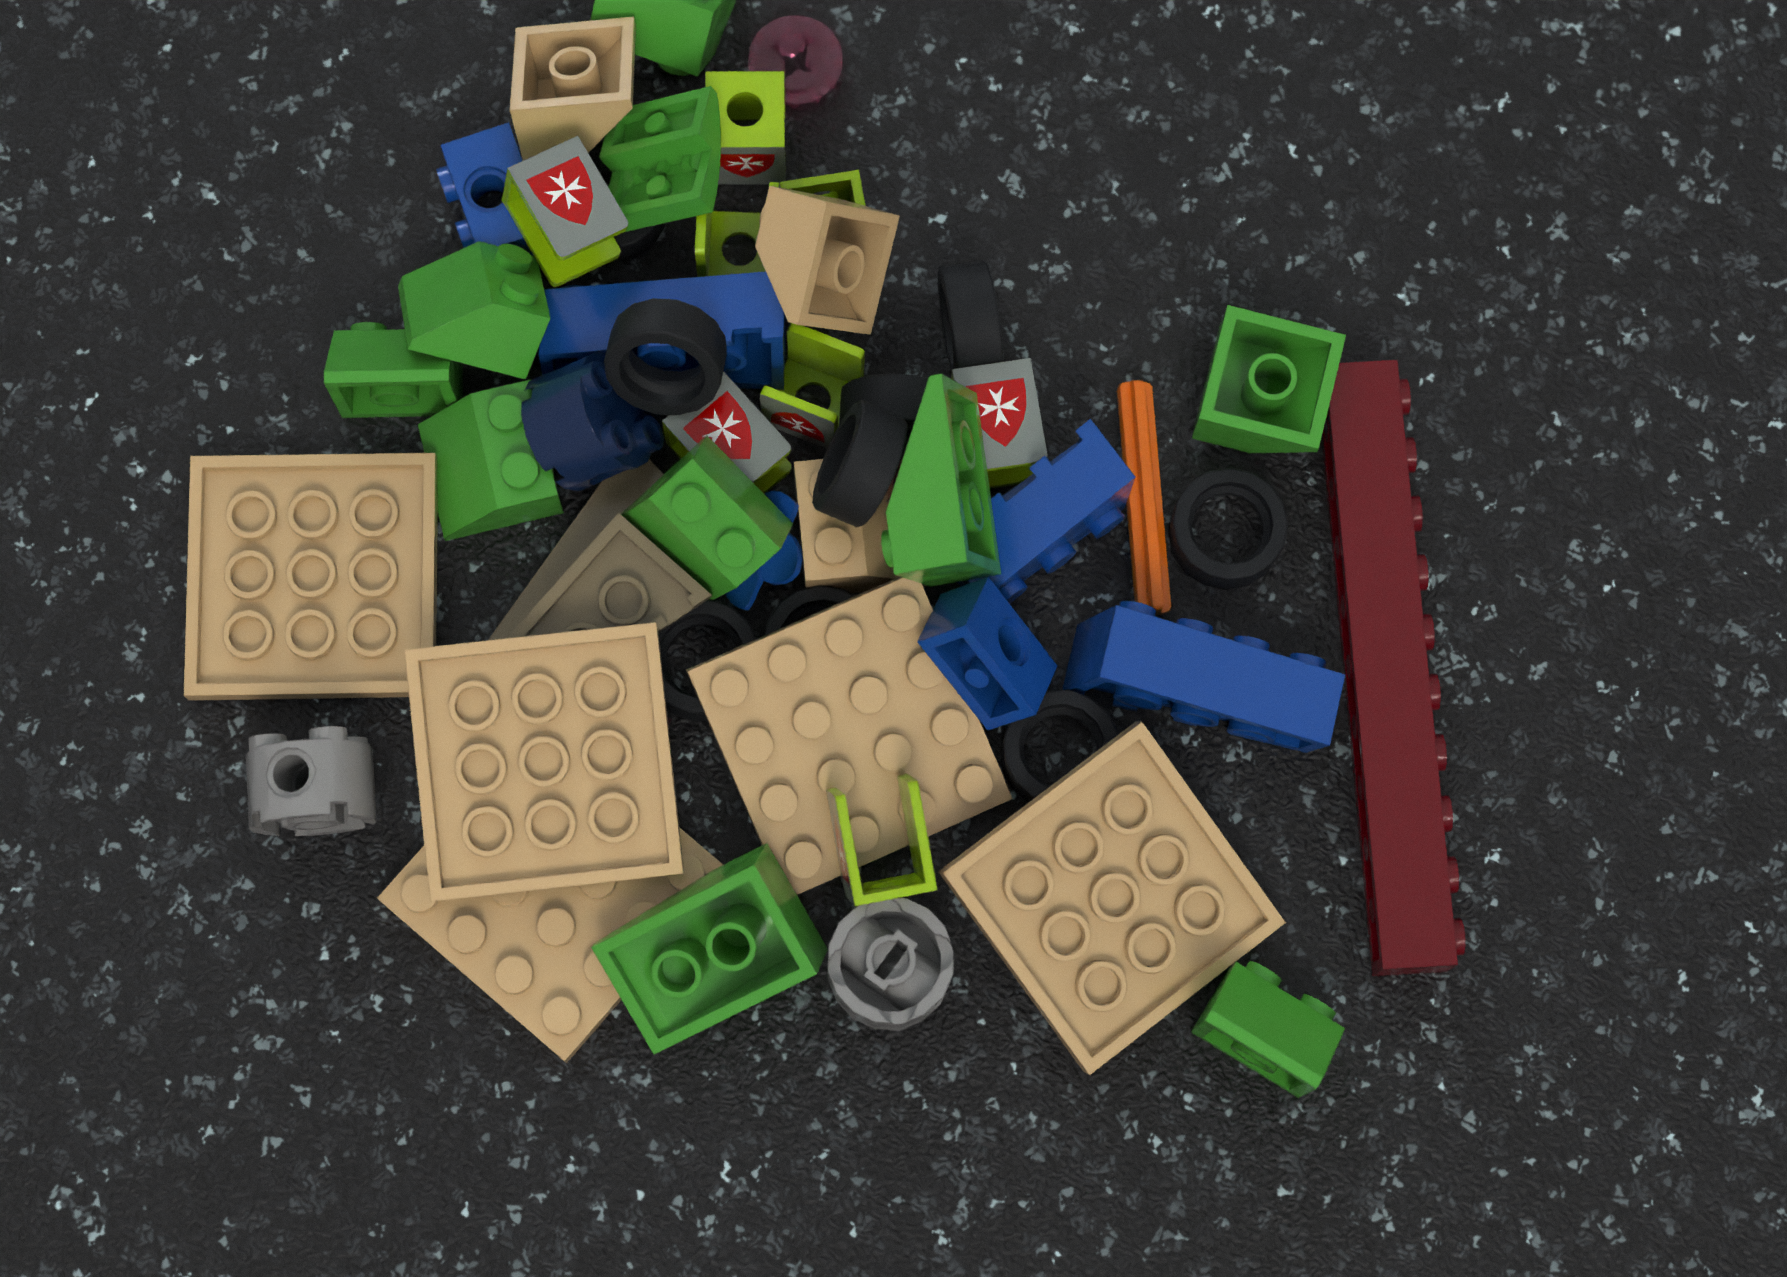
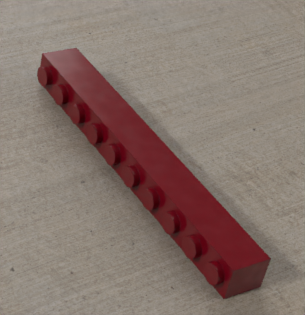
[1322,360,1465,976]

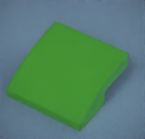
[599,86,721,232]

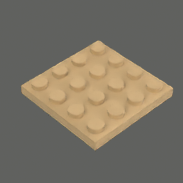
[184,453,438,700]
[686,577,1013,895]
[404,622,684,902]
[938,721,1286,1075]
[377,827,723,1063]

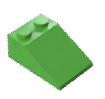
[881,374,1001,587]
[591,843,828,1055]

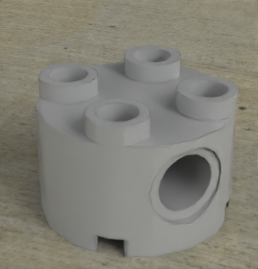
[246,726,377,836]
[828,898,954,1031]

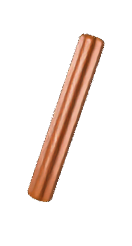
[1117,380,1171,616]

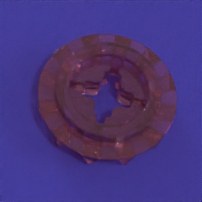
[748,15,843,109]

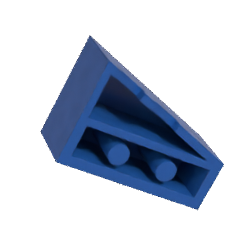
[957,419,1136,604]

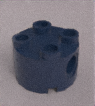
[521,351,664,491]

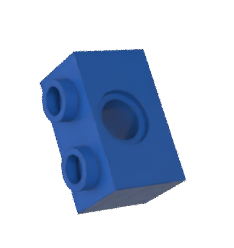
[436,122,534,256]
[917,577,1057,730]

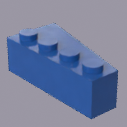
[539,272,787,390]
[1062,601,1345,753]

